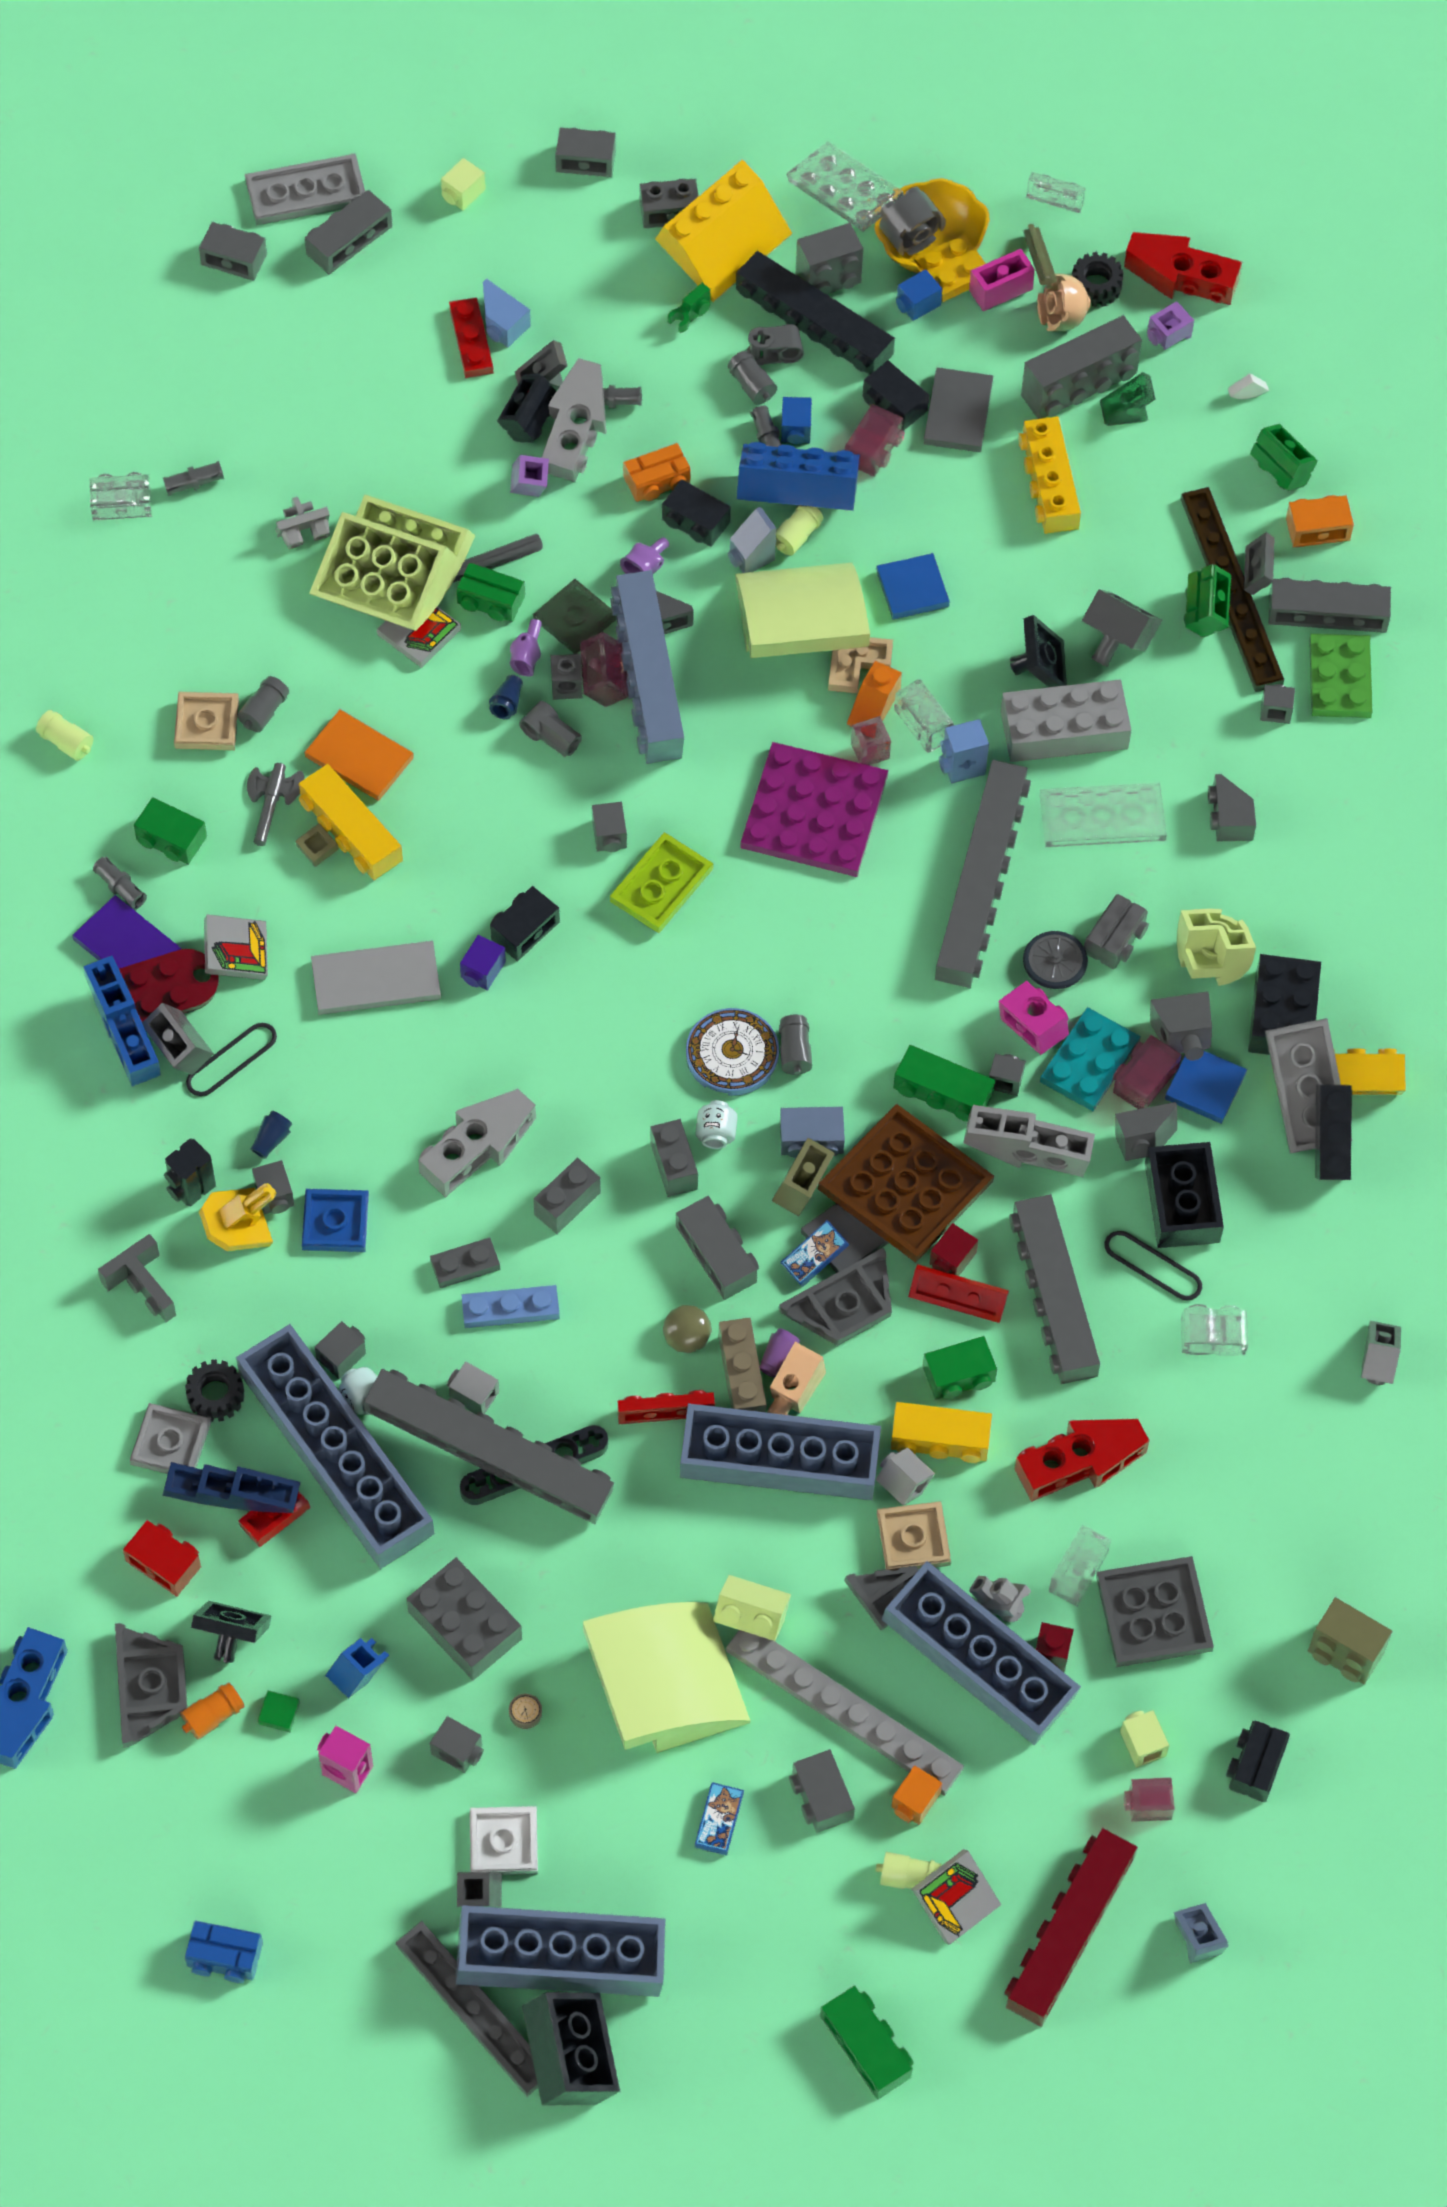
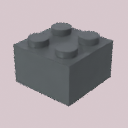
[795,223,863,295]

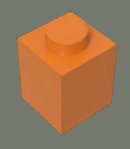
[891,1765,943,1825]

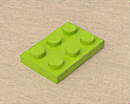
[610,832,713,933]

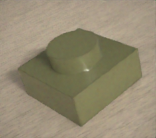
[295,823,339,867]

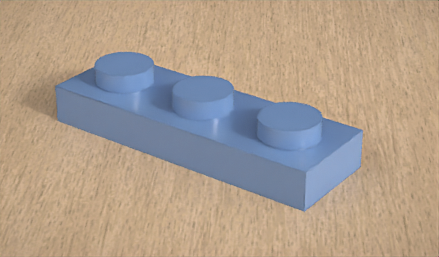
[461,1285,560,1328]

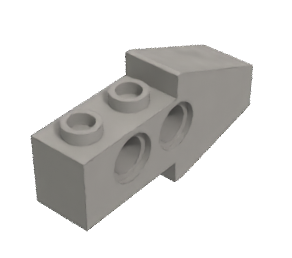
[541,358,607,482]
[418,1089,536,1198]
[963,1105,1095,1177]

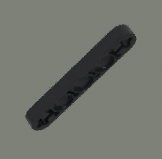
[460,1425,608,1505]

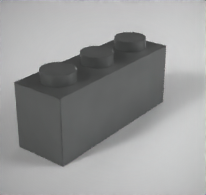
[305,190,393,275]
[676,1196,759,1300]

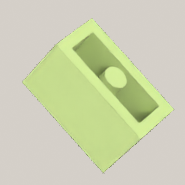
[713,1575,791,1641]

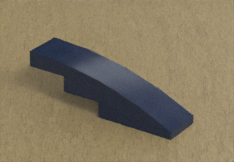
[162,1462,301,1513]

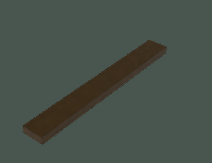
[1180,487,1284,692]

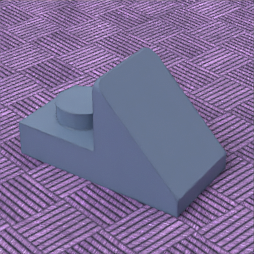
[1174,1903,1228,1963]

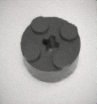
[879,187,946,256]

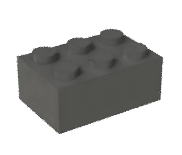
[407,1557,522,1681]

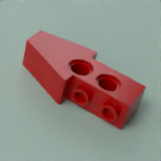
[1124,232,1242,305]
[1014,1419,1150,1502]

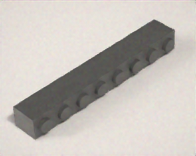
[935,760,1031,988]
[364,1369,614,1524]

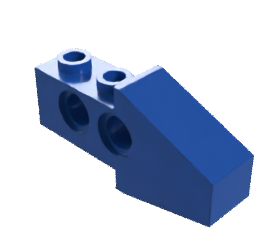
[83,956,161,1087]
[0,1627,68,1769]

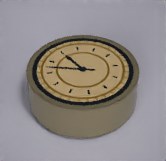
[509,1694,542,1729]

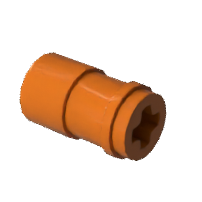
[180,1682,245,1740]

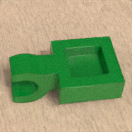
[668,283,711,333]

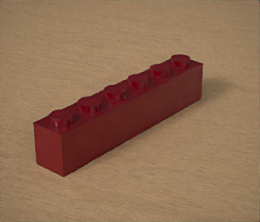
[1004,1828,1138,2027]

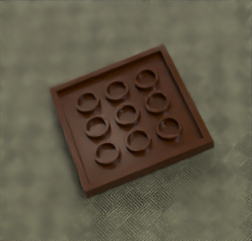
[818,1104,994,1263]

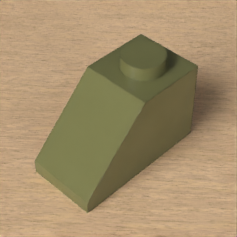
[772,1138,835,1216]

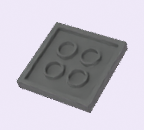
[1096,1556,1214,1667]

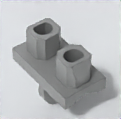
[275,497,330,549]
[969,1576,1031,1622]

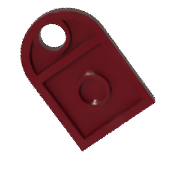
[119,949,219,1022]

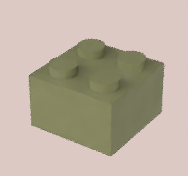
[1308,1597,1393,1685]

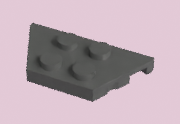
[779,1248,892,1346]
[115,1623,188,1748]

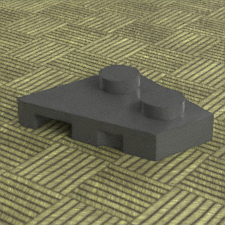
[844,1566,918,1631]

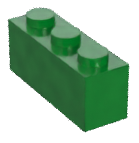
[893,1045,995,1122]
[820,1985,914,2100]

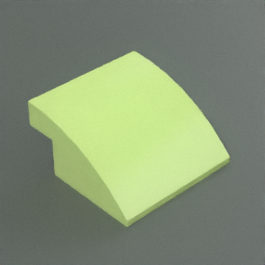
[309,494,475,631]
[735,562,870,658]
[583,1602,750,1753]

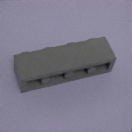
[1268,578,1391,633]

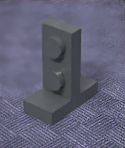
[98,1233,176,1322]

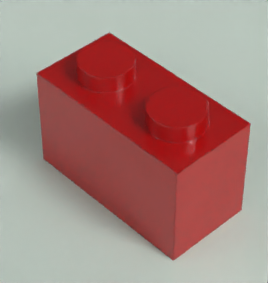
[123,1520,201,1597]

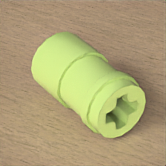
[776,505,824,556]
[36,710,94,761]
[876,1852,942,1889]

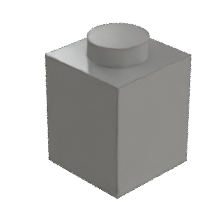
[447,1362,499,1414]
[876,1448,935,1505]

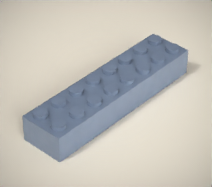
[236,1324,434,1569]

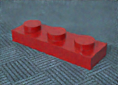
[449,297,494,378]
[908,1264,1009,1323]
[617,1390,715,1425]

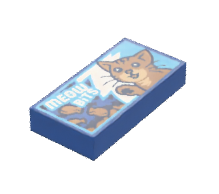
[781,1220,850,1287]
[695,1782,744,1856]

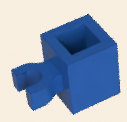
[325,1638,389,1699]

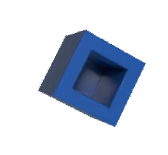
[896,269,942,321]
[781,397,812,444]

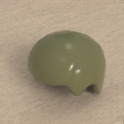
[663,1305,712,1353]

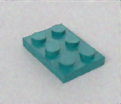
[1040,1007,1141,1112]

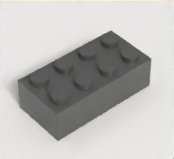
[1021,315,1142,419]

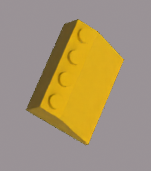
[655,159,792,302]

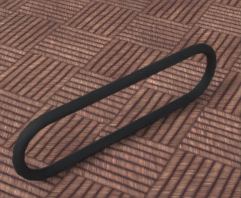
[186,1023,277,1096]
[1104,1231,1202,1300]

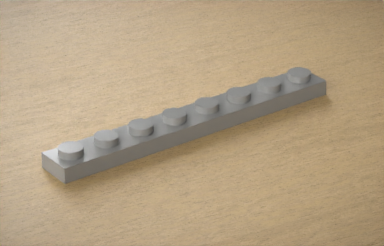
[726,1630,964,1796]

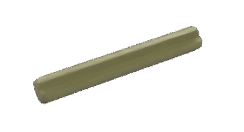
[1023,224,1057,288]

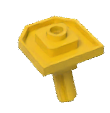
[199,1183,276,1251]

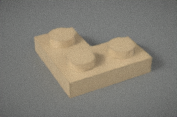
[828,637,893,694]

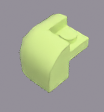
[1177,909,1256,986]

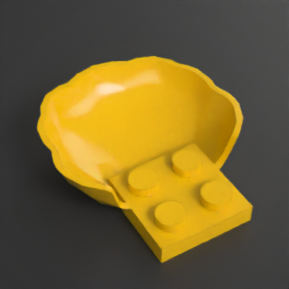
[874,178,990,302]

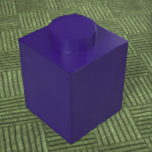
[460,935,506,990]

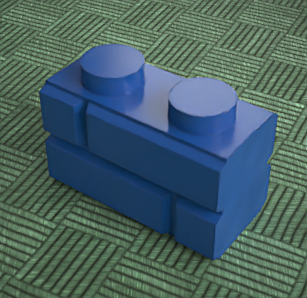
[185,1920,263,1983]

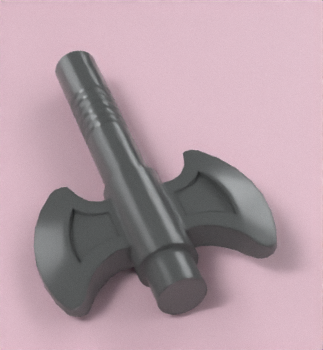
[247,763,304,846]

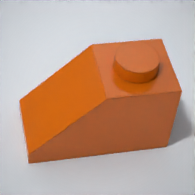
[847,661,902,736]

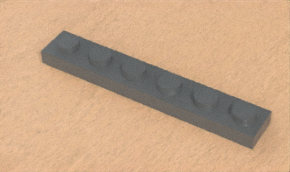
[396,1921,538,2097]

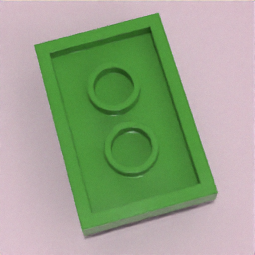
[1309,634,1373,718]

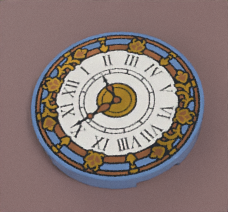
[686,1008,779,1096]

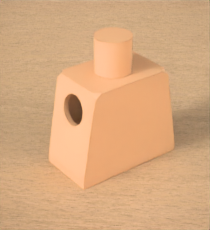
[767,1342,826,1415]

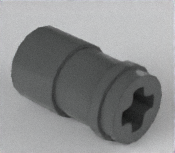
[728,351,777,405]
[237,676,289,733]
[779,1014,812,1075]

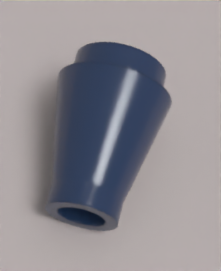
[489,675,523,719]
[250,1111,292,1159]

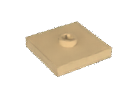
[174,692,239,750]
[877,1501,951,1571]

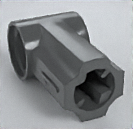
[519,701,582,757]

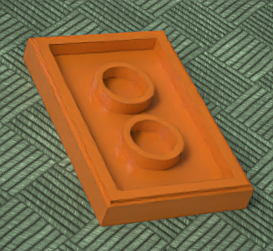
[305,709,414,801]

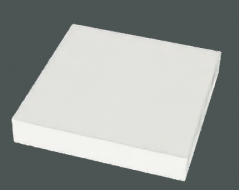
[470,1806,538,1875]

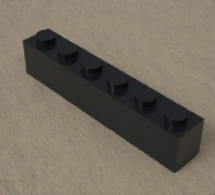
[736,250,895,375]

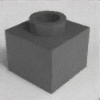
[1260,684,1295,724]
[989,1053,1026,1096]

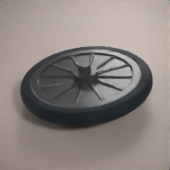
[1023,931,1088,989]

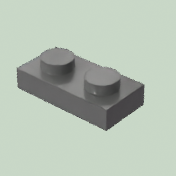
[1244,532,1274,595]
[430,1237,500,1288]

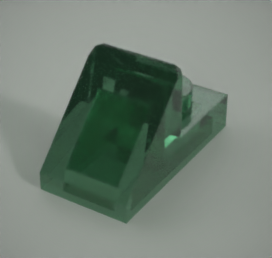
[1100,372,1156,426]

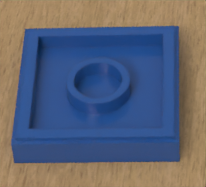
[876,553,950,620]
[1165,1050,1247,1124]
[302,1189,369,1252]

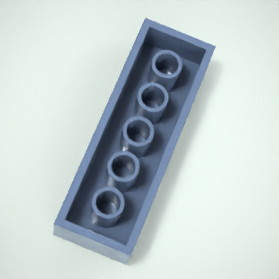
[610,570,684,764]
[680,1404,881,1500]
[881,1561,1081,1746]
[456,1905,665,1997]

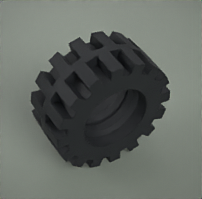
[1072,252,1123,307]
[185,1359,244,1422]

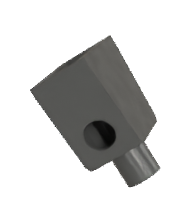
[1150,991,1212,1061]

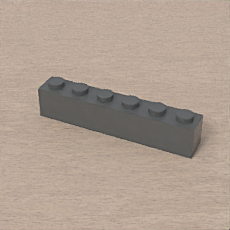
[1009,1194,1100,1384]

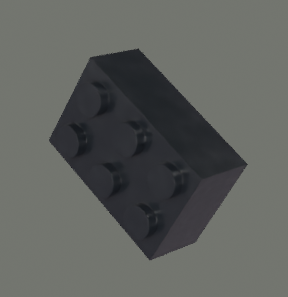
[1248,954,1321,1055]
[1145,1142,1224,1248]
[522,1992,620,2105]

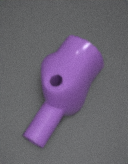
[620,537,669,574]
[510,619,542,676]

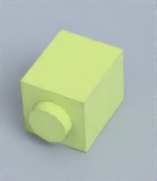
[441,158,486,211]
[1120,1710,1169,1767]

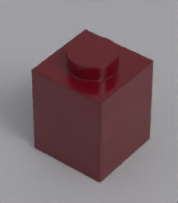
[929,1223,978,1276]
[1036,1622,1074,1673]

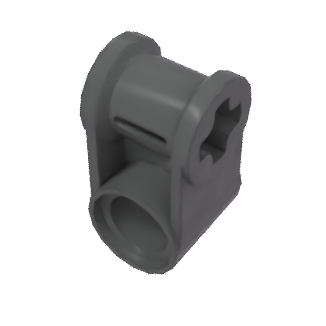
[747,324,804,365]

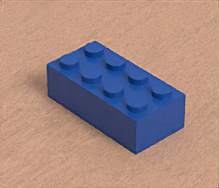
[737,442,860,511]

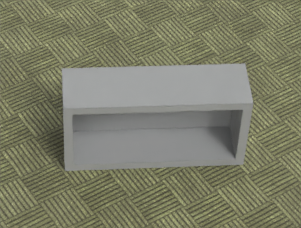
[1001,679,1131,762]

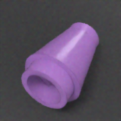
[759,1328,800,1378]

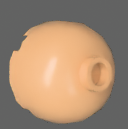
[1037,274,1090,332]

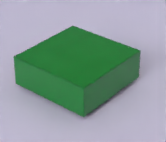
[258,1690,300,1733]

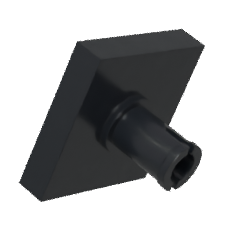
[1010,615,1067,687]
[191,1600,271,1663]

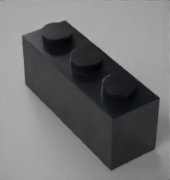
[1315,1084,1352,1180]

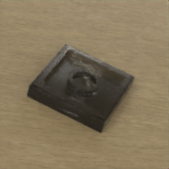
[533,579,617,654]

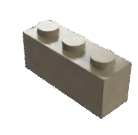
[718,1317,766,1413]

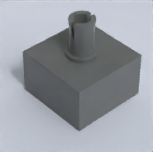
[1082,589,1162,667]

